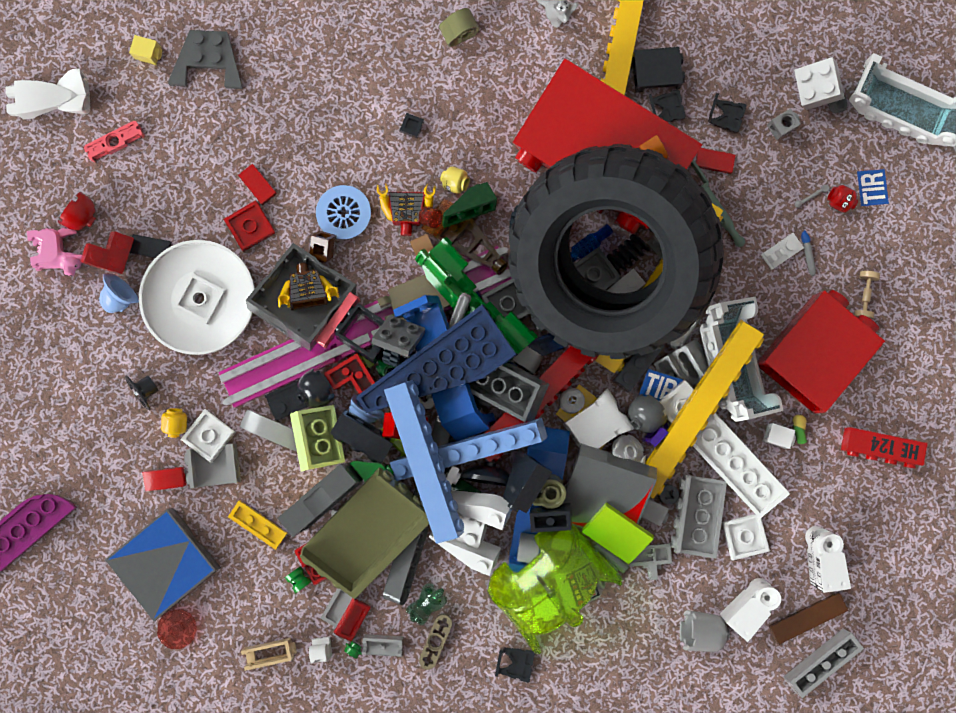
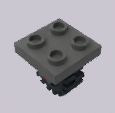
[372,315,425,367]

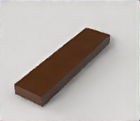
[769,592,849,645]

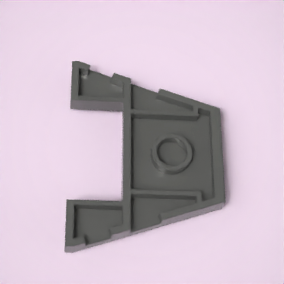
[168,30,243,89]

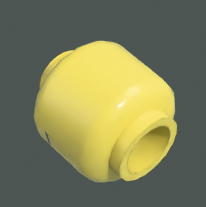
[440,166,470,194]

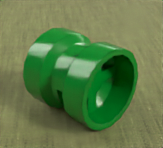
[284,566,312,594]

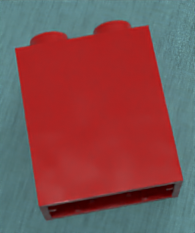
[757,290,885,414]

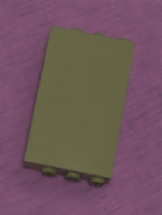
[300,467,429,599]

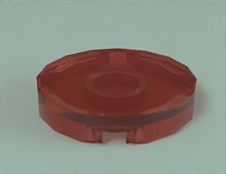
[157,609,197,649]

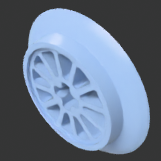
[316,185,371,240]

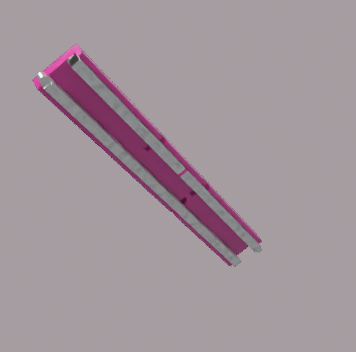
[218,245,512,408]

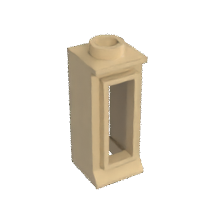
[241,637,297,671]

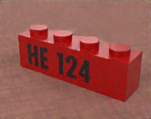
[841,427,928,469]

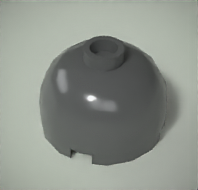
[628,394,668,433]

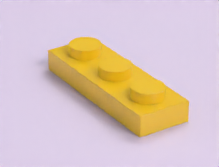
[228,500,288,550]

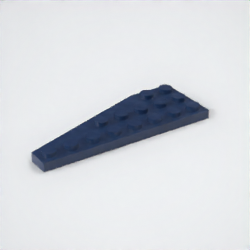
[356,305,518,413]

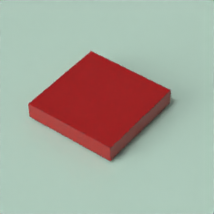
[223,200,276,252]

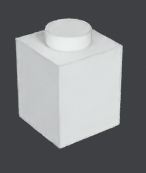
[763,423,796,449]

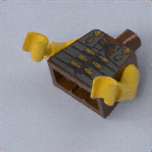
[278,263,340,310]

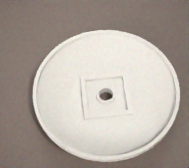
[139,240,255,355]

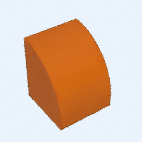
[638,135,669,159]

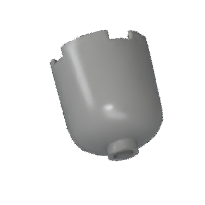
[679,610,730,652]

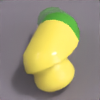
[793,415,807,444]

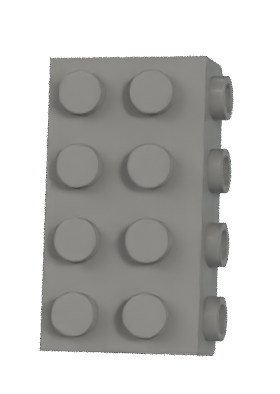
[671,474,727,559]

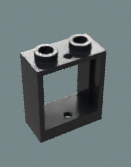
[335,303,384,364]

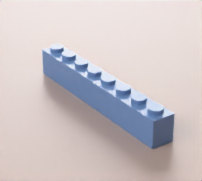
[384,380,464,544]
[390,418,548,481]

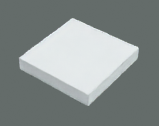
[180,409,236,463]
[722,514,770,560]

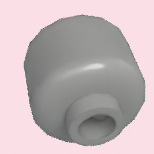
[559,388,585,414]

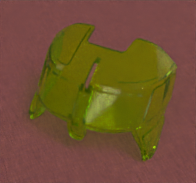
[487,525,623,654]

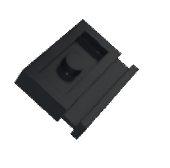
[265,381,309,421]

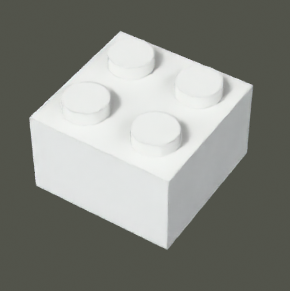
[794,57,845,110]

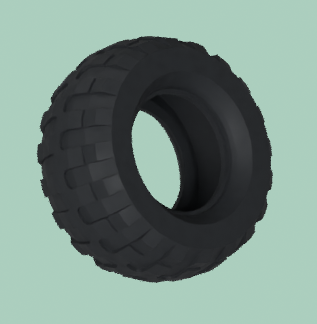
[509,144,724,359]

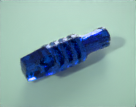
[570,224,613,262]

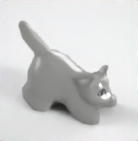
[536,0,579,28]

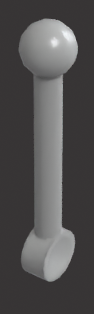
[795,185,829,208]

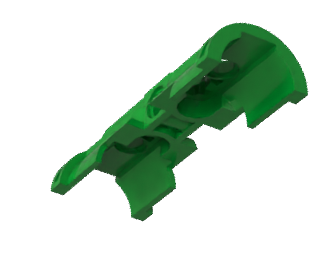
[415,237,538,362]

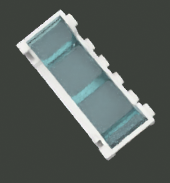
[849,53,956,146]
[700,297,784,422]

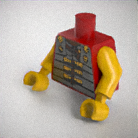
[377,183,436,236]

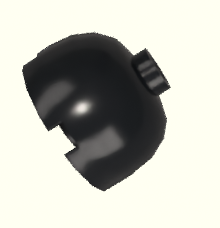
[297,368,335,408]

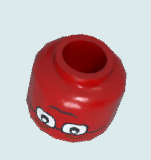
[827,185,858,213]

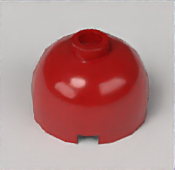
[58,192,96,231]

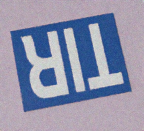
[857,169,889,206]
[639,369,683,401]

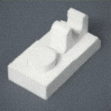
[761,233,804,270]

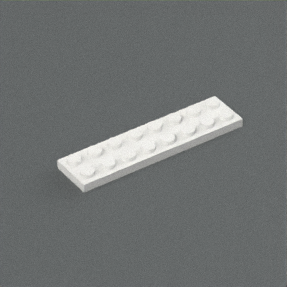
[659,379,790,518]

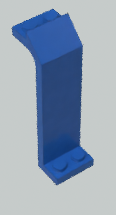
[393,295,495,441]
[508,427,570,577]

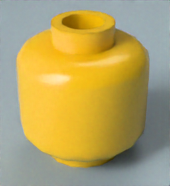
[161,408,187,438]

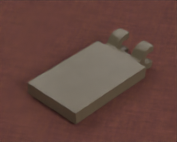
[377,274,451,321]

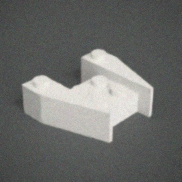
[429,490,512,576]

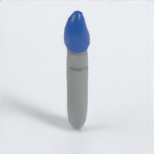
[801,230,816,276]

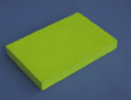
[582,502,654,564]

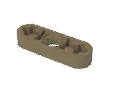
[419,613,452,670]

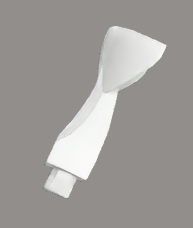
[5,69,90,120]

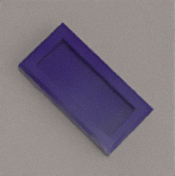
[642,428,668,447]

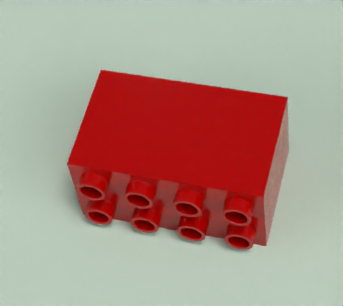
[512,58,703,234]

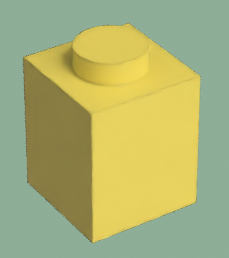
[129,35,162,65]

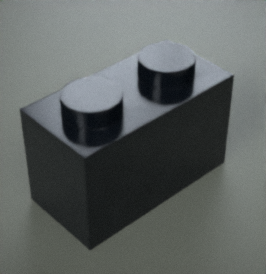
[529,503,572,532]

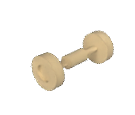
[854,271,880,319]

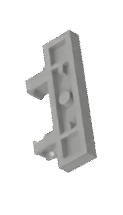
[592,544,672,583]

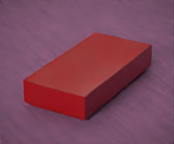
[695,148,736,174]
[238,164,277,205]
[334,598,371,642]

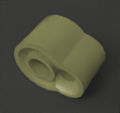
[439,8,480,47]
[533,474,566,509]

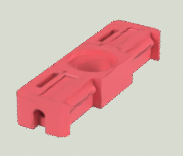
[84,121,145,162]
[316,292,360,349]

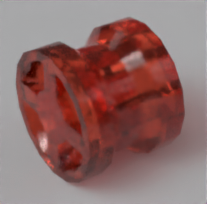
[418,206,443,228]

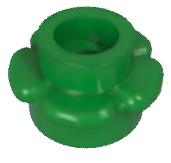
[344,641,362,659]

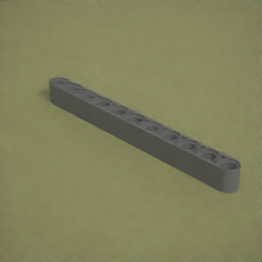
[383,414,456,605]

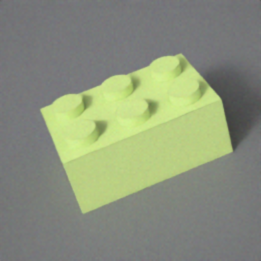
[290,405,345,471]

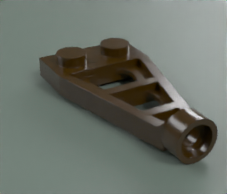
[434,218,508,275]

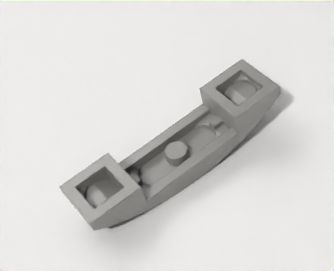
[239,409,297,452]

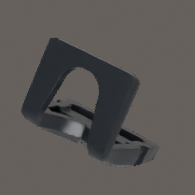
[648,89,686,122]
[708,93,747,133]
[495,647,535,683]

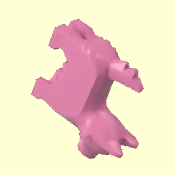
[27,227,82,276]

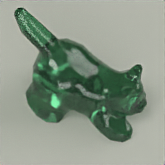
[406,583,447,625]

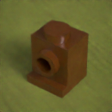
[309,230,337,262]

